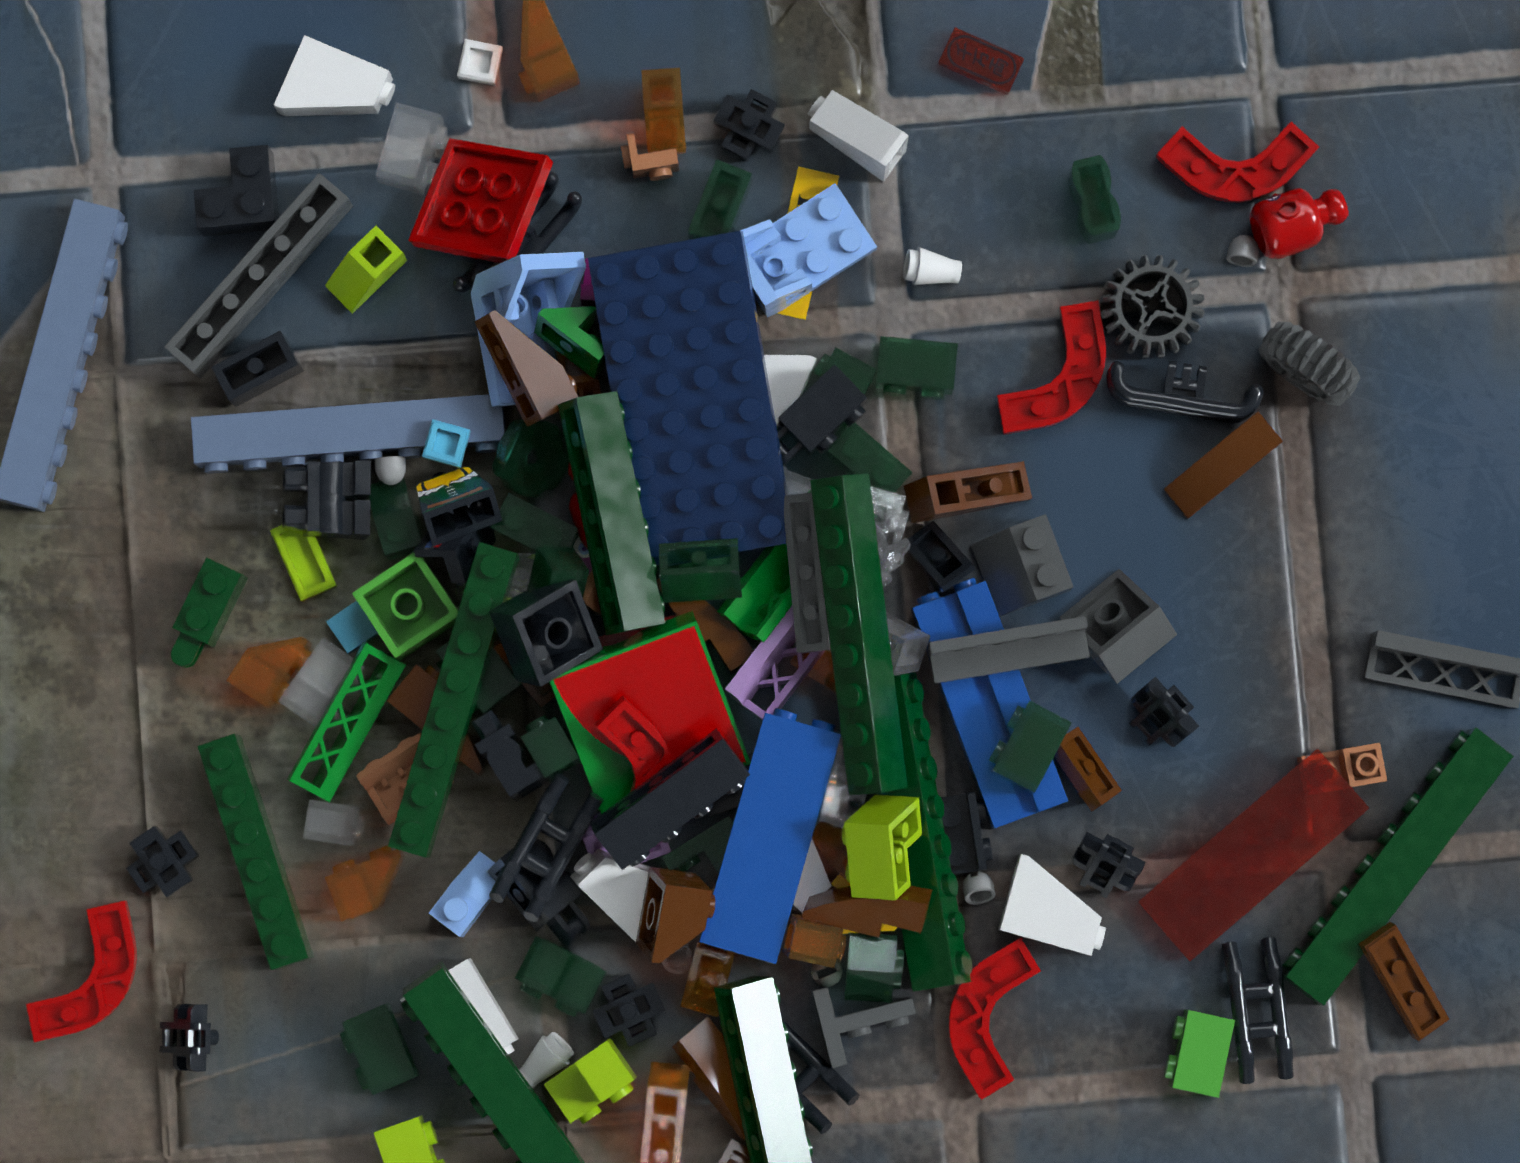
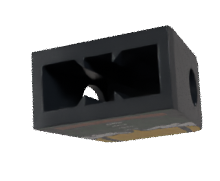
[416,467,503,547]

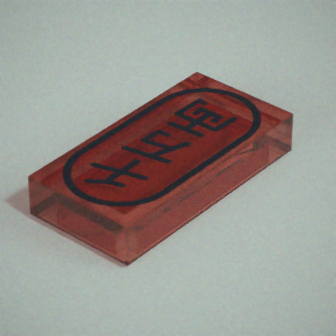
[938,27,1025,95]

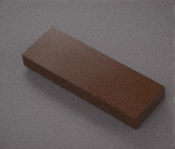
[1359,922,1450,1042]

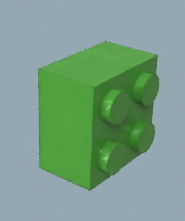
[352,552,459,661]

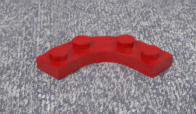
[1155,122,1320,202]
[996,300,1106,435]
[595,695,673,792]
[26,900,137,1042]
[949,937,1041,1100]

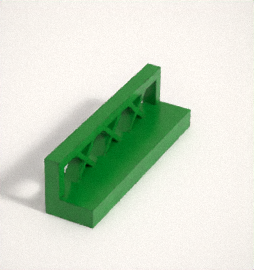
[717,490,811,642]
[287,642,406,803]

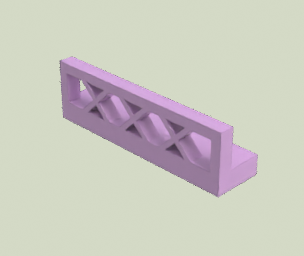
[725,606,825,720]

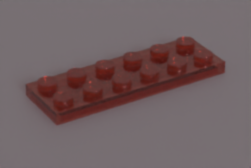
[1138,748,1369,961]

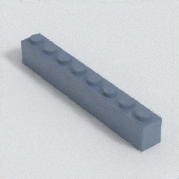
[0,199,128,512]
[191,394,507,474]

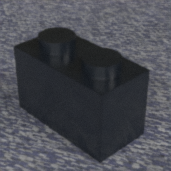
[211,331,304,407]

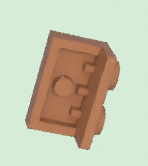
[356,733,454,825]

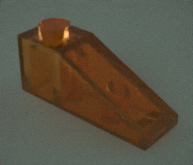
[518,0,580,102]
[640,1061,690,1163]

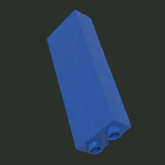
[911,578,1068,829]
[700,708,841,964]

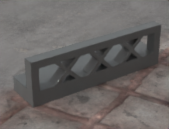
[784,492,831,653]
[928,616,1090,684]
[1363,630,1520,709]

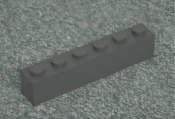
[164,173,353,379]

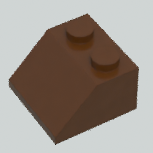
[636,867,716,963]

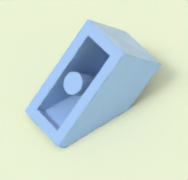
[429,851,495,937]

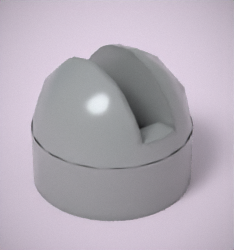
[1226,235,1259,267]
[374,456,406,485]
[963,871,996,905]
[811,956,842,987]

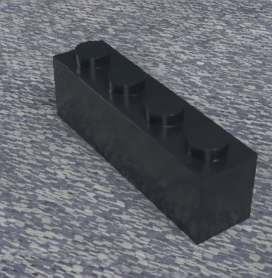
[589,728,750,870]

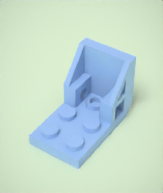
[740,183,877,318]
[471,252,586,407]

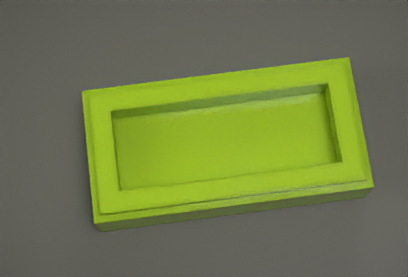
[270,525,337,602]

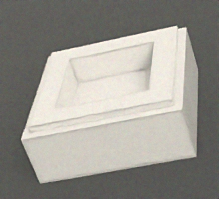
[457,39,503,86]

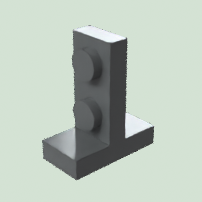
[812,987,916,1068]

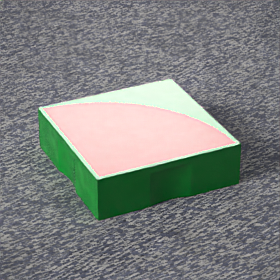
[550,611,751,814]

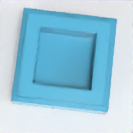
[422,419,471,468]
[326,601,378,654]

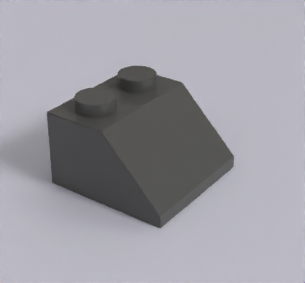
[970,514,1073,617]
[1059,569,1177,684]

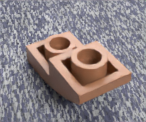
[1297,743,1387,796]

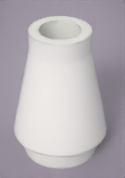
[903,247,962,285]
[519,1032,574,1089]

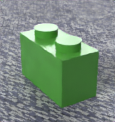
[1164,1009,1235,1098]

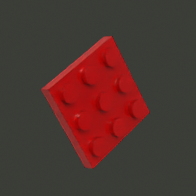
[408,138,554,263]

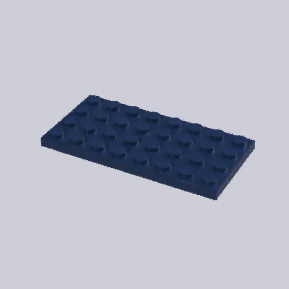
[588,231,788,565]

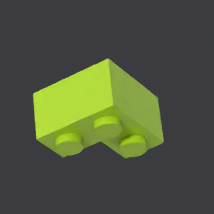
[842,795,922,901]
[544,1038,637,1125]

